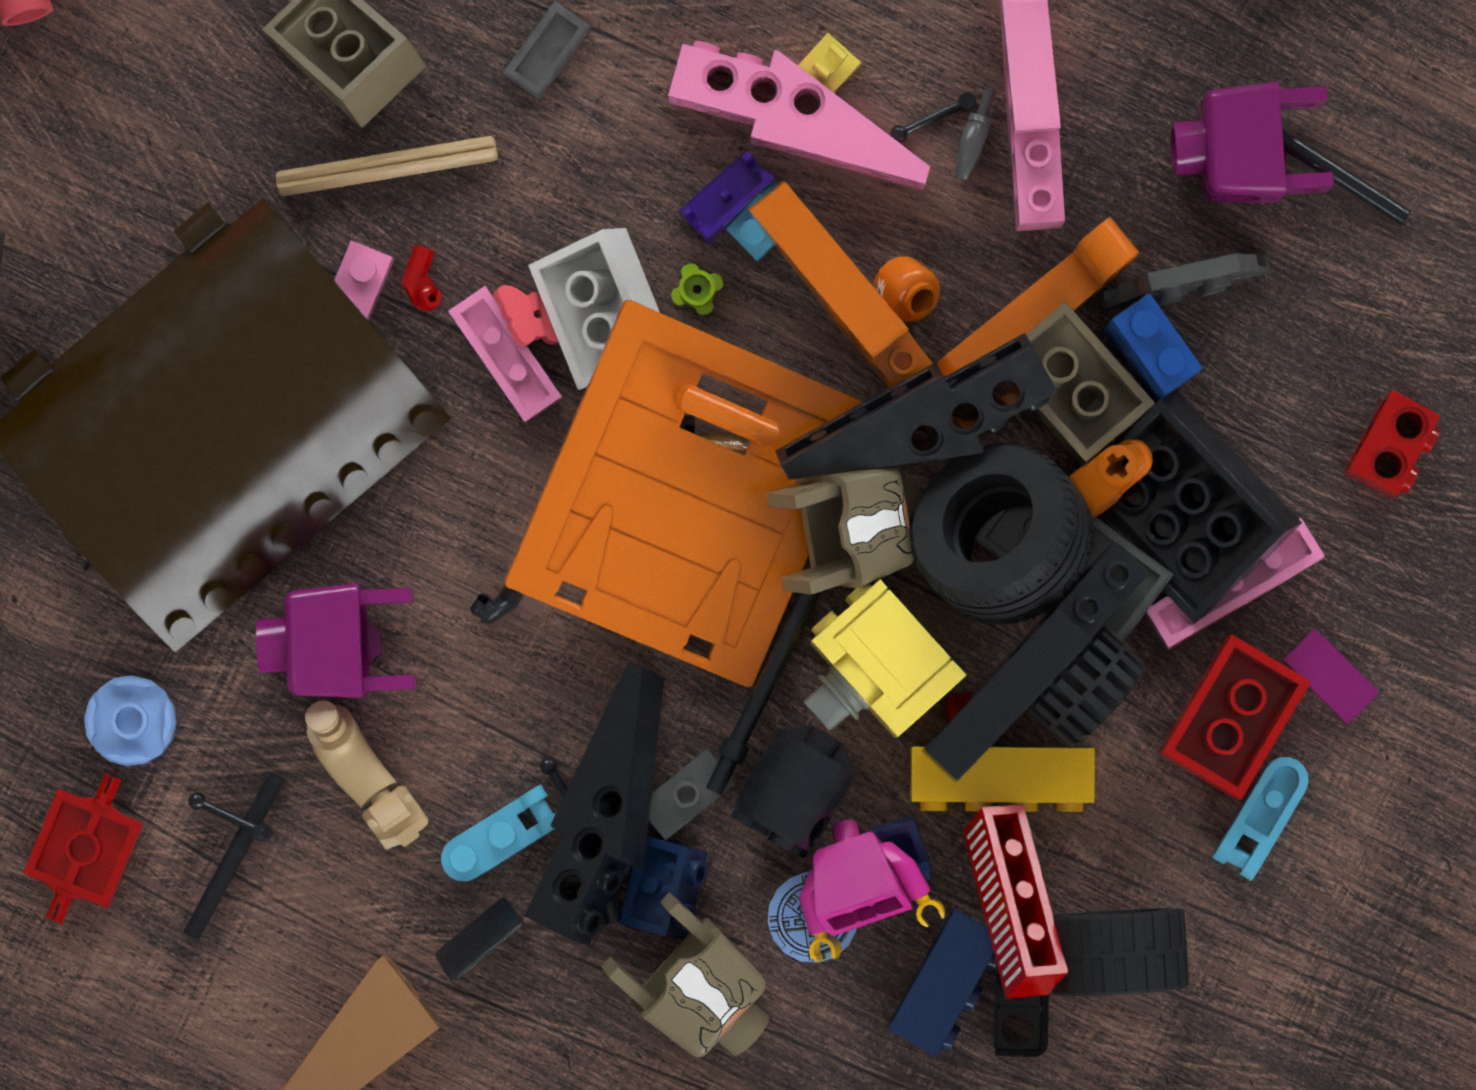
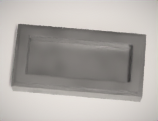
[503,1,592,101]

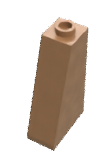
[282,953,443,1090]

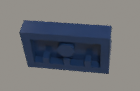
[619,836,708,939]

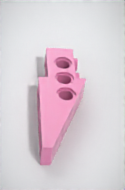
[1000,0,1065,231]
[668,41,930,190]

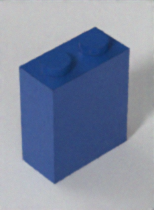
[1102,293,1203,404]

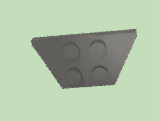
[1098,253,1271,311]

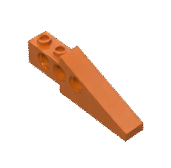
[748,181,933,427]

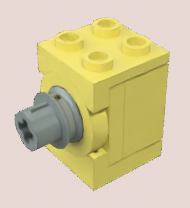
[803,579,967,738]

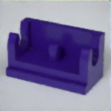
[678,151,775,245]

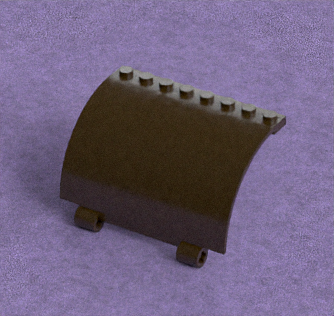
[0,198,451,653]

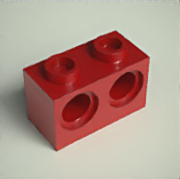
[1343,390,1441,499]

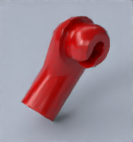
[401,244,442,312]

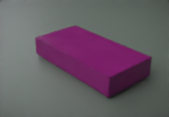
[1281,628,1379,724]

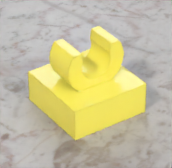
[798,33,861,93]

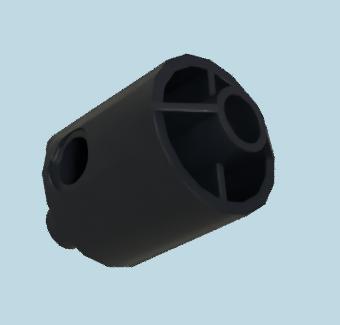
[731,726,857,858]

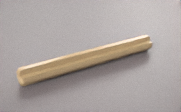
[276,136,498,196]

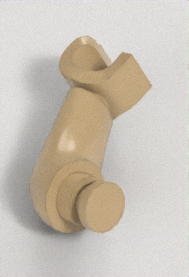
[305,700,428,849]

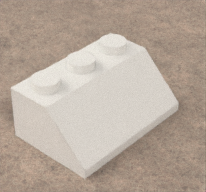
[528,228,660,390]

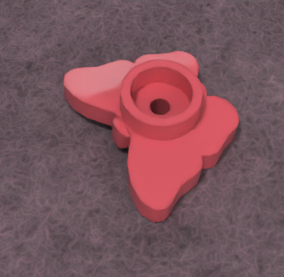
[493,285,559,347]

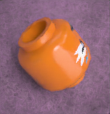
[873,256,941,322]

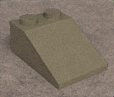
[262,0,426,128]
[1011,302,1155,467]

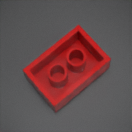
[1157,635,1311,800]

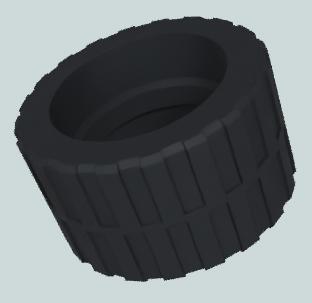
[1051,908,1190,996]

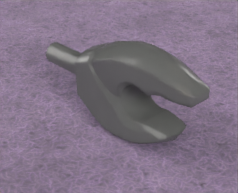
[955,87,996,181]

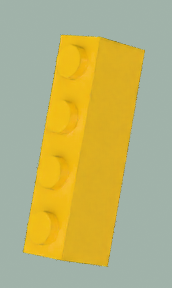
[910,747,1095,812]

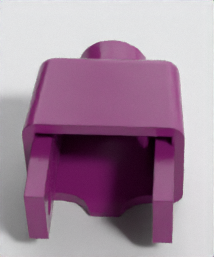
[1170,81,1334,203]
[256,583,418,699]

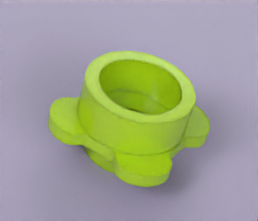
[671,263,723,315]

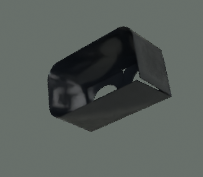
[994,966,1049,1057]

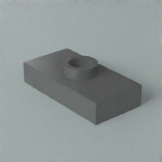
[649,748,736,841]

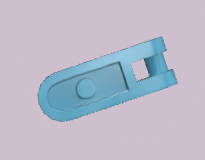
[1211,757,1308,881]
[441,784,556,881]

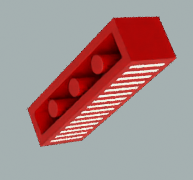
[963,804,1068,999]

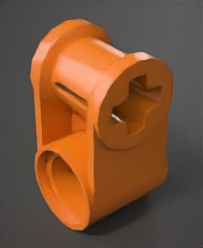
[1068,439,1153,519]

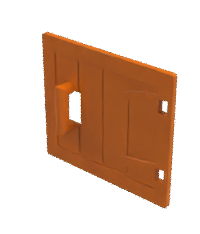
[504,300,862,687]

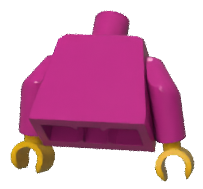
[799,820,945,962]

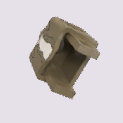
[767,466,922,594]
[601,892,769,1057]

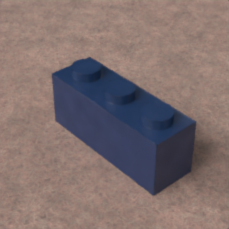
[887,908,997,1057]

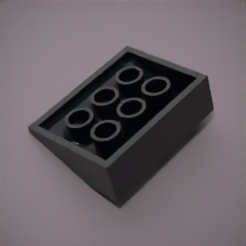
[1096,393,1302,623]

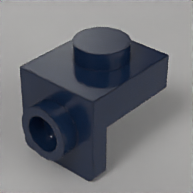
[871,814,931,881]

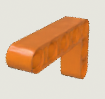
[937,217,1140,377]

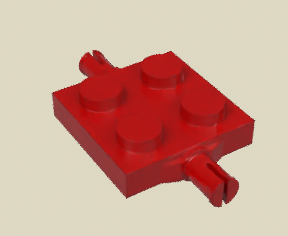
[23,773,144,924]

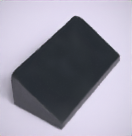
[435,897,524,981]

